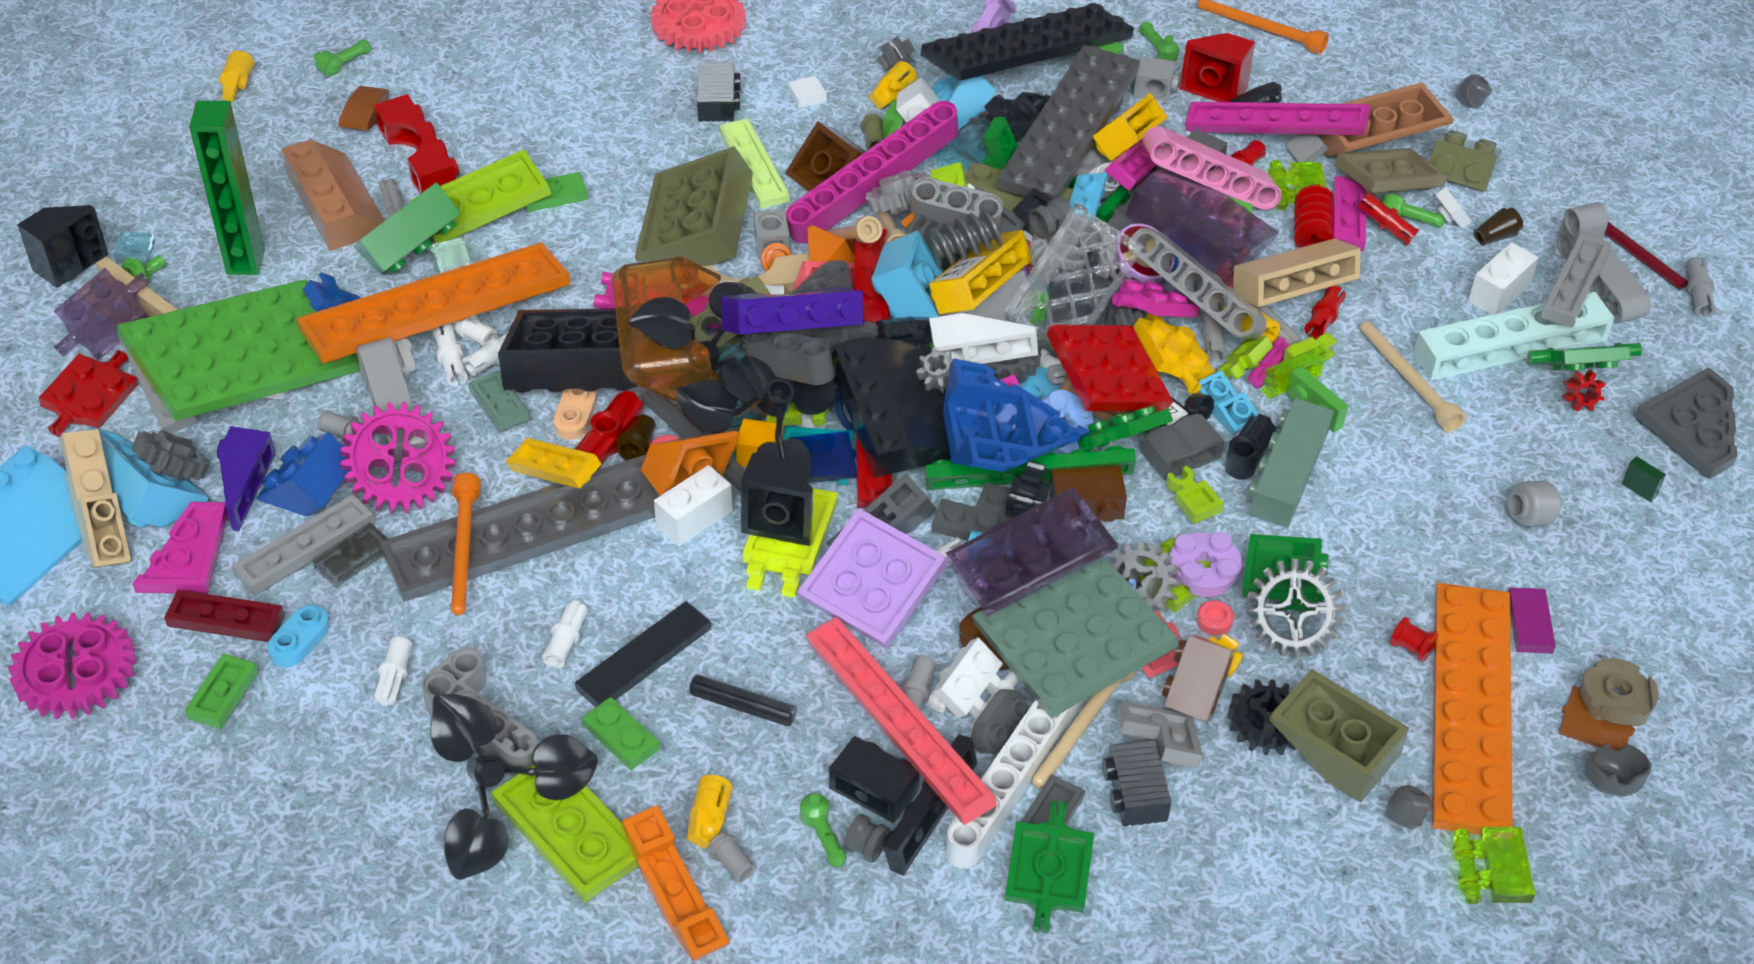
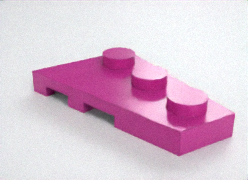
[132,502,228,594]

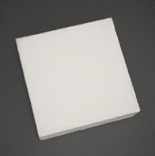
[788,75,827,108]

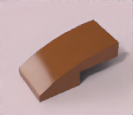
[339,85,389,131]

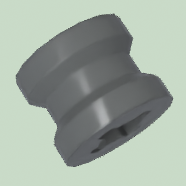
[844,814,890,863]

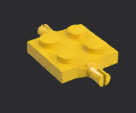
[1133,313,1216,394]

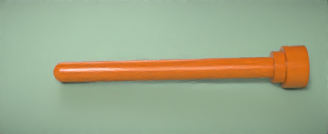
[1197,0,1329,55]
[451,473,481,616]

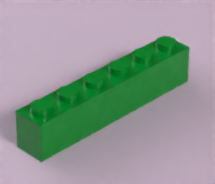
[189,100,265,275]

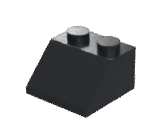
[741,452,813,546]

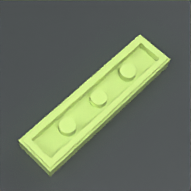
[720,119,790,209]

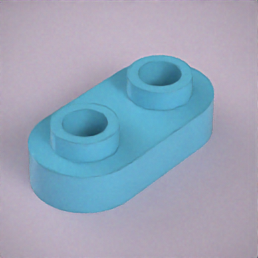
[267,605,330,667]

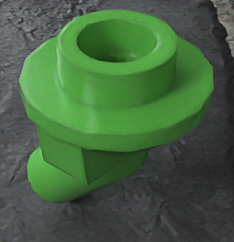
[121,254,167,285]

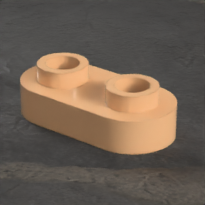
[553,389,597,440]

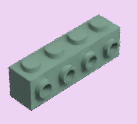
[1246,398,1334,528]

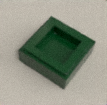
[1622,456,1666,502]

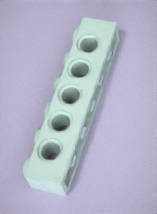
[1413,292,1614,381]

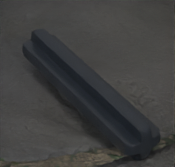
[689,674,796,727]

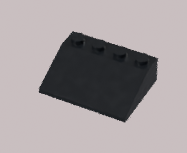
[498,307,647,393]
[832,337,951,478]

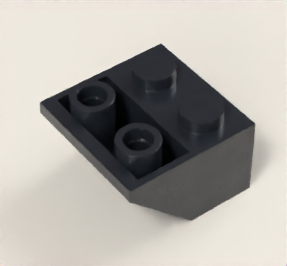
[17,205,109,288]

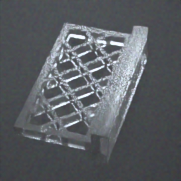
[1004,202,1144,346]

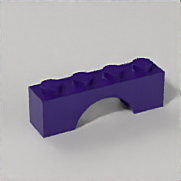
[721,287,863,334]

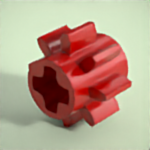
[1561,370,1606,411]

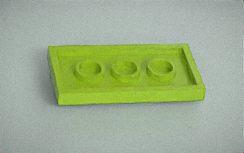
[410,149,551,246]
[491,764,638,903]

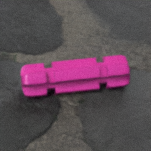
[1248,337,1291,389]

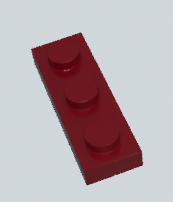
[164,589,285,642]

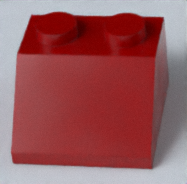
[1180,32,1255,102]

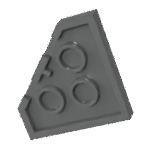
[1635,367,1737,479]

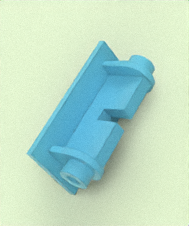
[1069,172,1108,223]

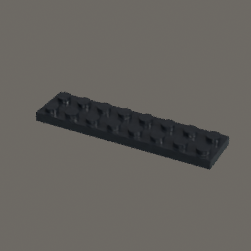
[920,3,1134,81]

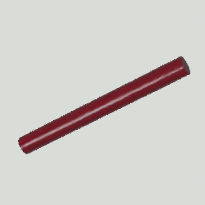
[1604,221,1688,291]

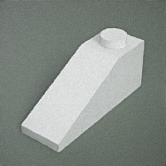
[929,313,1038,370]

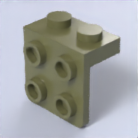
[1430,130,1502,191]

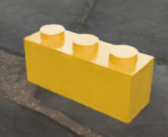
[1093,93,1168,161]

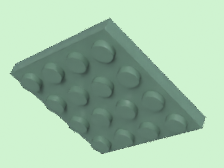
[972,548,1179,718]

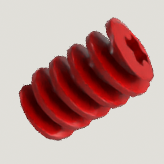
[1294,185,1334,248]

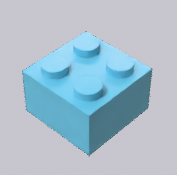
[872,230,944,319]

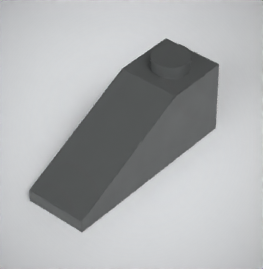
[826,473,937,547]

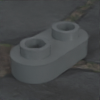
[971,689,1027,754]

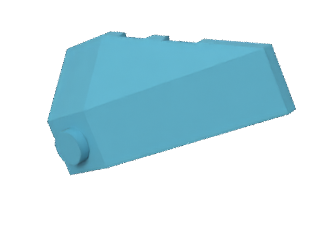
[932,75,996,129]
[86,426,209,528]

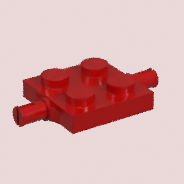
[38,350,138,437]

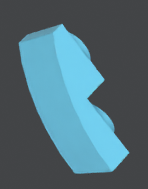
[1197,370,1259,435]

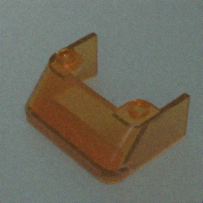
[612,256,722,403]

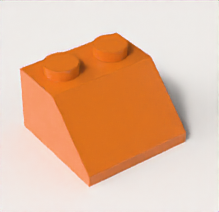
[641,431,739,496]

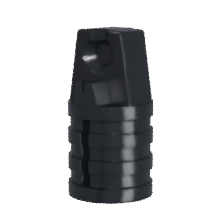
[1231,82,1282,103]
[876,316,934,343]

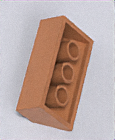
[1317,82,1454,157]
[281,139,385,251]

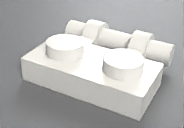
[933,638,1020,729]

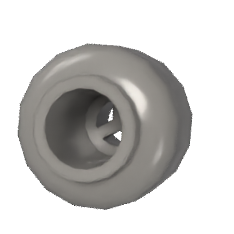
[1507,480,1562,527]

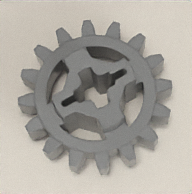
[865,170,931,215]
[1110,541,1181,612]

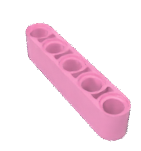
[1143,126,1281,210]

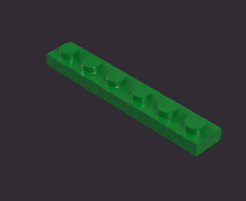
[925,446,1136,490]

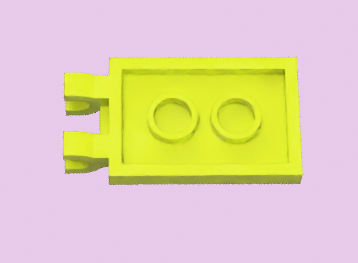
[743,488,838,598]

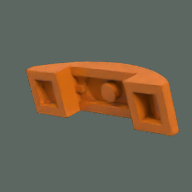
[621,805,730,961]

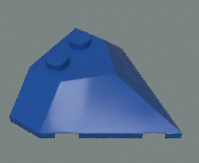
[942,358,1090,472]

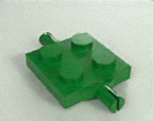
[1527,343,1642,370]
[1077,405,1173,450]
[1005,800,1094,933]

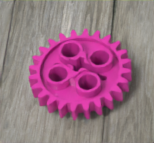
[340,402,456,514]
[8,612,137,719]

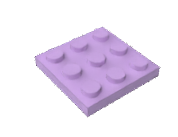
[797,508,948,649]

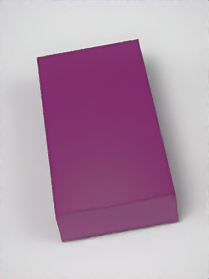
[1508,587,1556,654]

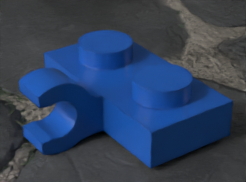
[303,272,361,312]

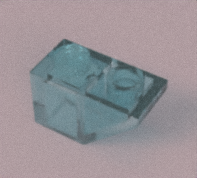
[937,117,990,172]

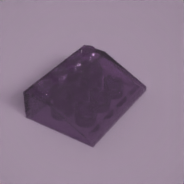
[1125,168,1279,286]
[946,487,1118,616]

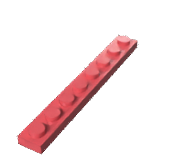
[806,617,997,825]

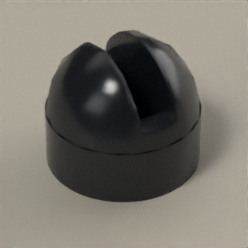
[1184,393,1214,420]

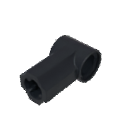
[1225,413,1277,480]

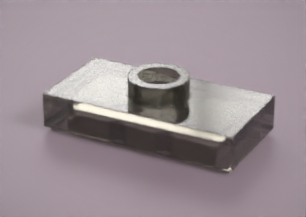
[312,522,389,588]

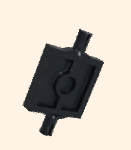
[1041,252,1121,335]

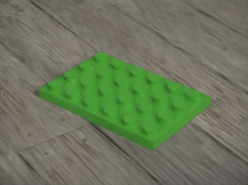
[117,279,360,421]

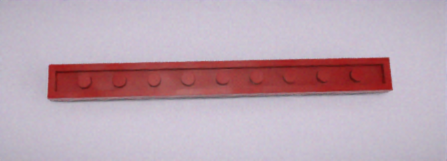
[853,229,892,508]

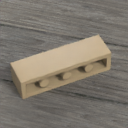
[1234,239,1360,307]

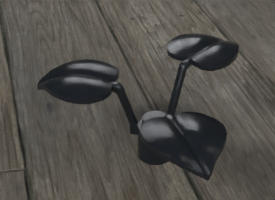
[629,282,775,415]
[677,363,836,481]
[430,694,598,880]

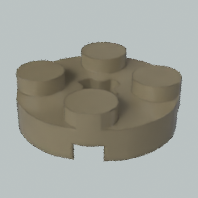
[1580,659,1659,726]

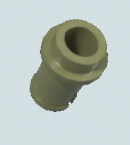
[860,114,884,150]

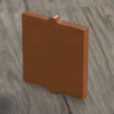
[1559,686,1635,750]

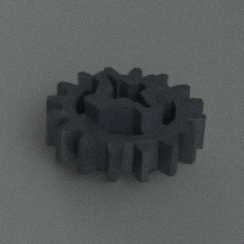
[1004,461,1050,538]
[1227,679,1296,756]

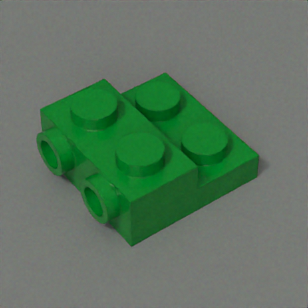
[1242,534,1329,611]

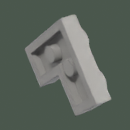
[1116,701,1203,768]

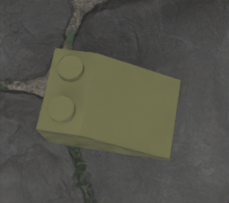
[1269,669,1409,803]

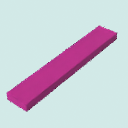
[1185,102,1371,135]

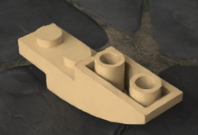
[60,429,131,568]

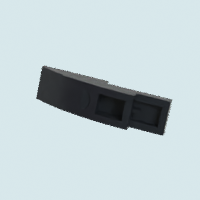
[984,92,1050,138]

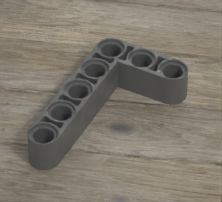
[743,260,853,385]

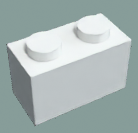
[1468,242,1539,315]
[654,465,732,547]

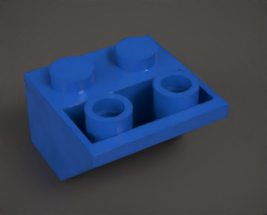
[256,431,350,516]

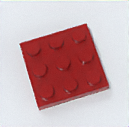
[1046,325,1174,411]

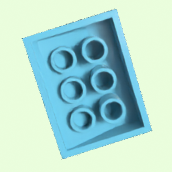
[0,445,83,607]

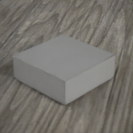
[1286,134,1328,168]

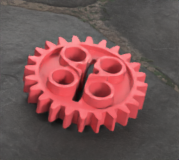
[651,0,746,53]

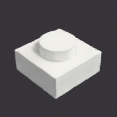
[1436,187,1472,228]

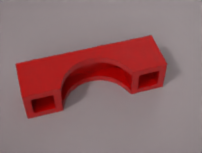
[373,94,459,194]

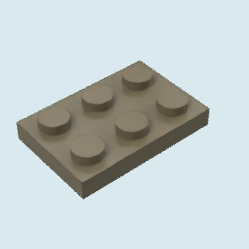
[1335,148,1447,195]

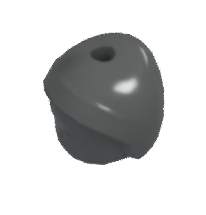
[1457,74,1492,108]
[1386,785,1432,828]

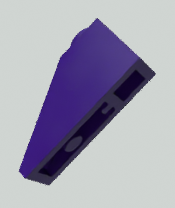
[217,426,276,531]

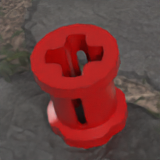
[1390,616,1439,662]

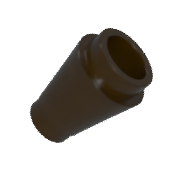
[1473,207,1523,246]
[617,415,656,461]

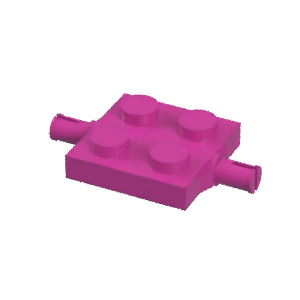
[1112,279,1200,318]

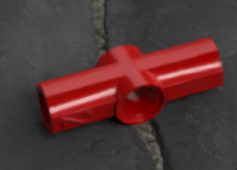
[575,390,644,470]

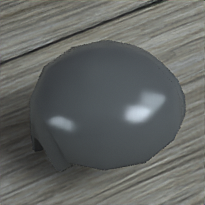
[1586,743,1652,797]

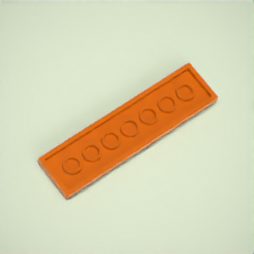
[296,242,570,364]
[1432,582,1513,839]

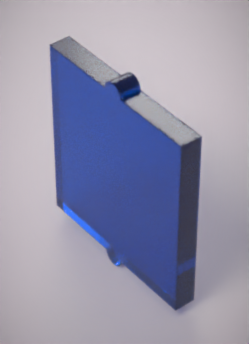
[789,431,857,483]

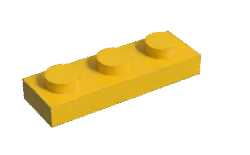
[506,438,602,489]

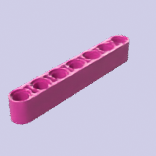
[786,101,959,243]

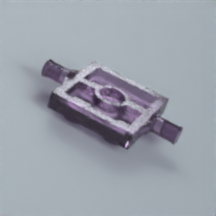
[53,268,151,360]

